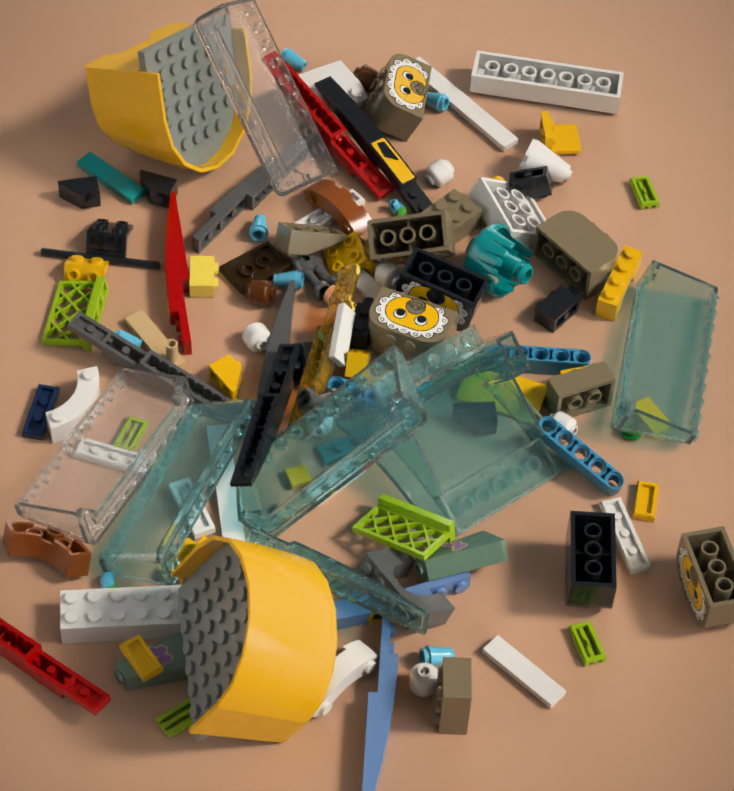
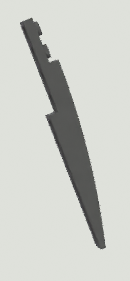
[192,131,320,254]
[256,280,295,402]
[67,311,253,431]

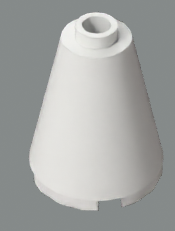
[518,138,573,184]

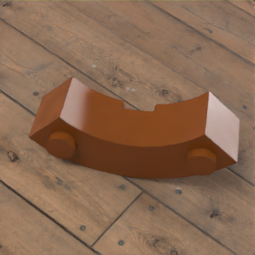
[303,179,372,236]
[2,521,92,578]

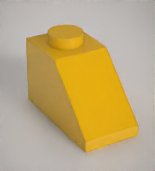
[345,348,372,382]
[209,354,242,402]

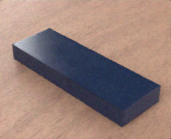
[22,384,60,441]

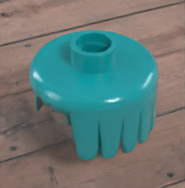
[464,223,533,298]

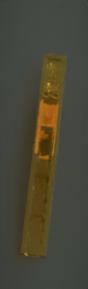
[287,264,361,429]

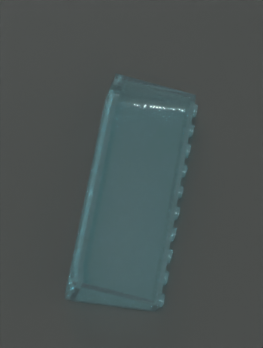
[610,260,719,444]
[236,345,427,540]
[99,398,257,586]

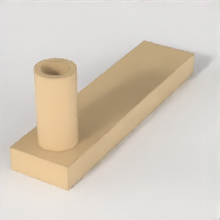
[125,310,187,369]

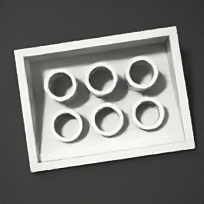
[274,60,368,132]
[469,177,546,247]

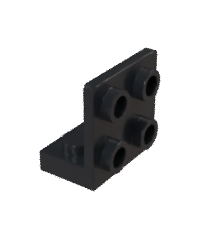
[86,219,133,258]

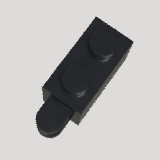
[534,285,584,333]
[349,297,374,350]

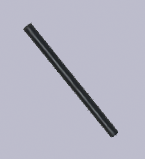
[40,248,160,270]

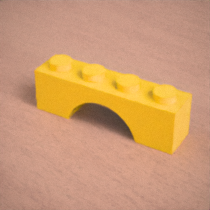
[595,245,643,322]

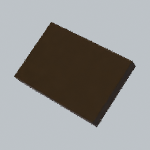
[219,241,292,296]

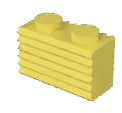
[189,256,219,298]

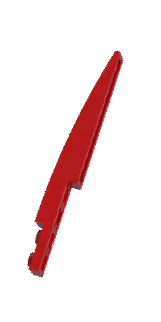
[260,50,394,201]
[166,192,192,355]
[0,618,111,716]

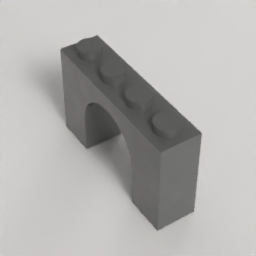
[356,548,455,632]

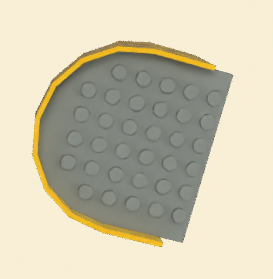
[85,10,251,173]
[171,535,338,743]

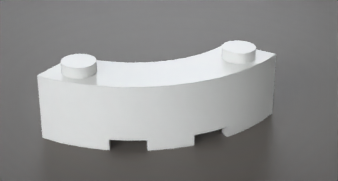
[46,366,101,444]
[313,640,379,717]

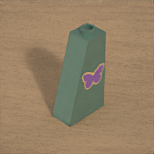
[414,530,509,581]
[114,631,188,690]

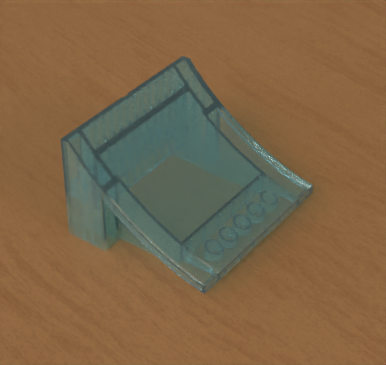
[335,325,572,546]

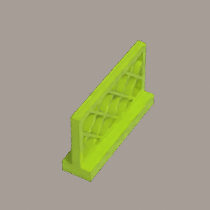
[41,276,109,351]
[352,493,455,561]

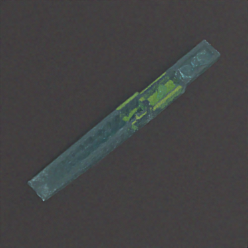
[247,527,430,635]

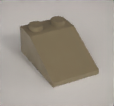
[275,222,347,258]

